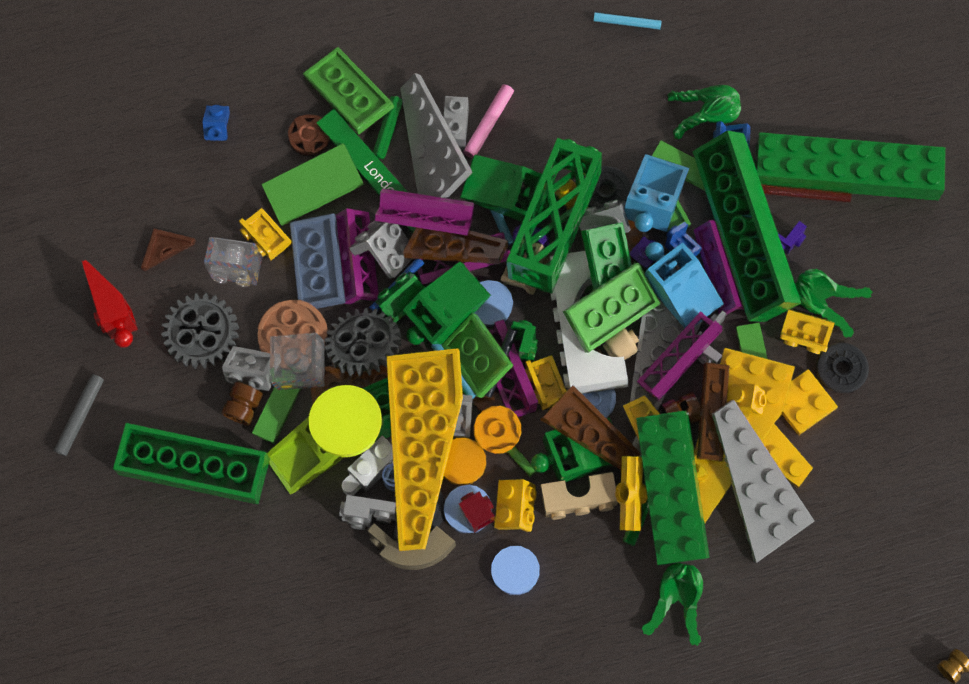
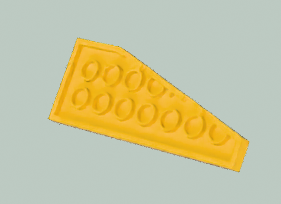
[387,348,463,551]

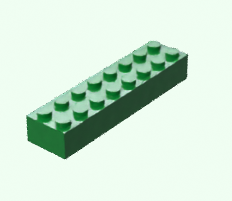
[692,130,801,322]
[755,132,946,201]

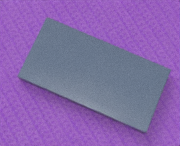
[290,213,346,309]

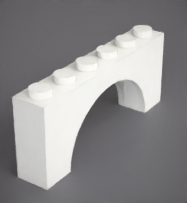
[550,251,628,394]

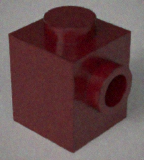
[458,491,495,533]

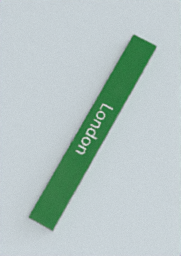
[316,109,416,234]

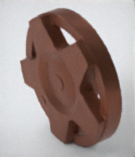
[288,114,330,156]

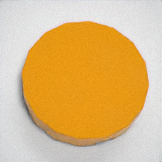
[474,406,522,454]
[444,438,486,486]

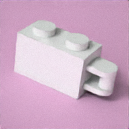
[342,436,393,496]

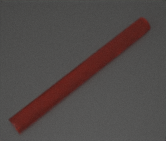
[761,184,852,202]

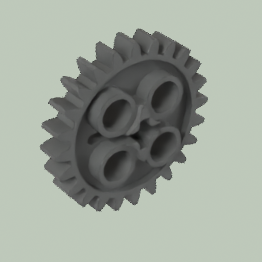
[162,293,239,369]
[324,308,402,377]

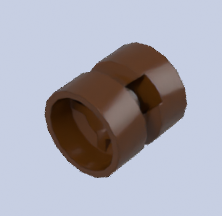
[221,382,263,426]
[660,392,701,425]

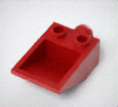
[82,260,138,348]

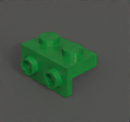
[375,271,425,322]
[511,320,538,366]

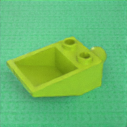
[267,417,344,494]

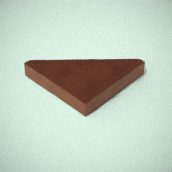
[141,229,196,271]

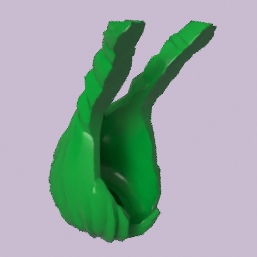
[667,85,741,139]
[795,269,873,338]
[642,563,703,646]

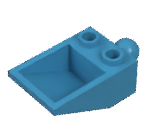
[624,154,689,232]
[645,242,724,328]

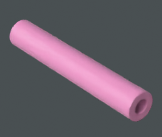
[463,84,514,159]

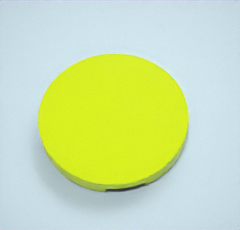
[309,385,382,457]

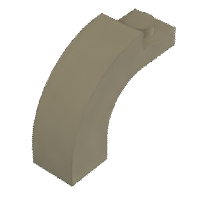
[368,524,456,570]

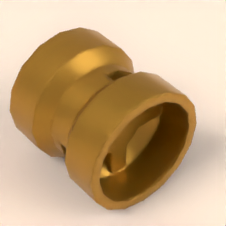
[937,649,969,684]

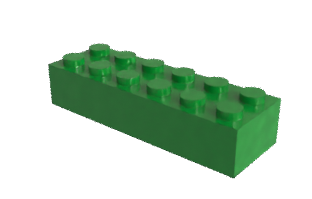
[636,411,710,565]
[113,423,270,505]

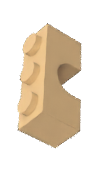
[541,472,618,520]

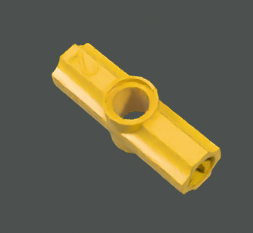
[615,456,648,531]

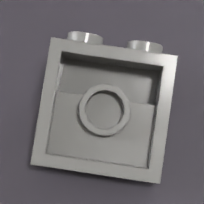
[339,495,397,530]

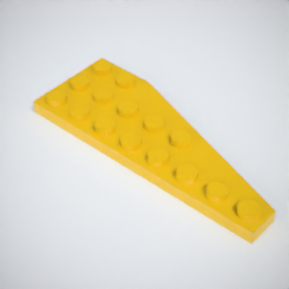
[694,348,795,523]

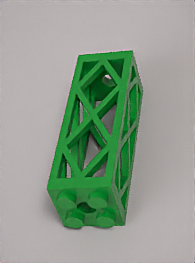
[507,138,602,294]

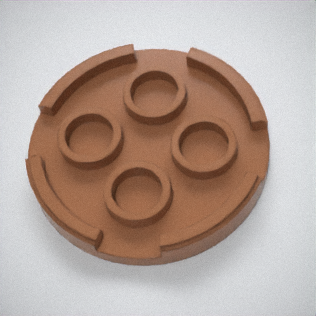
[258,300,328,370]

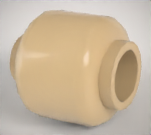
[603,328,639,360]

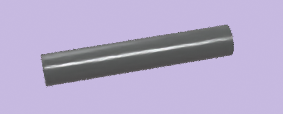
[53,374,104,457]

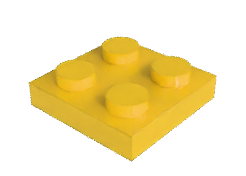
[782,369,838,436]

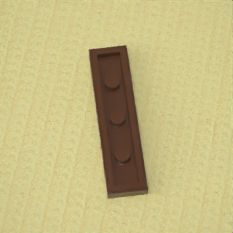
[697,362,730,462]

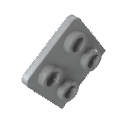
[349,221,413,278]

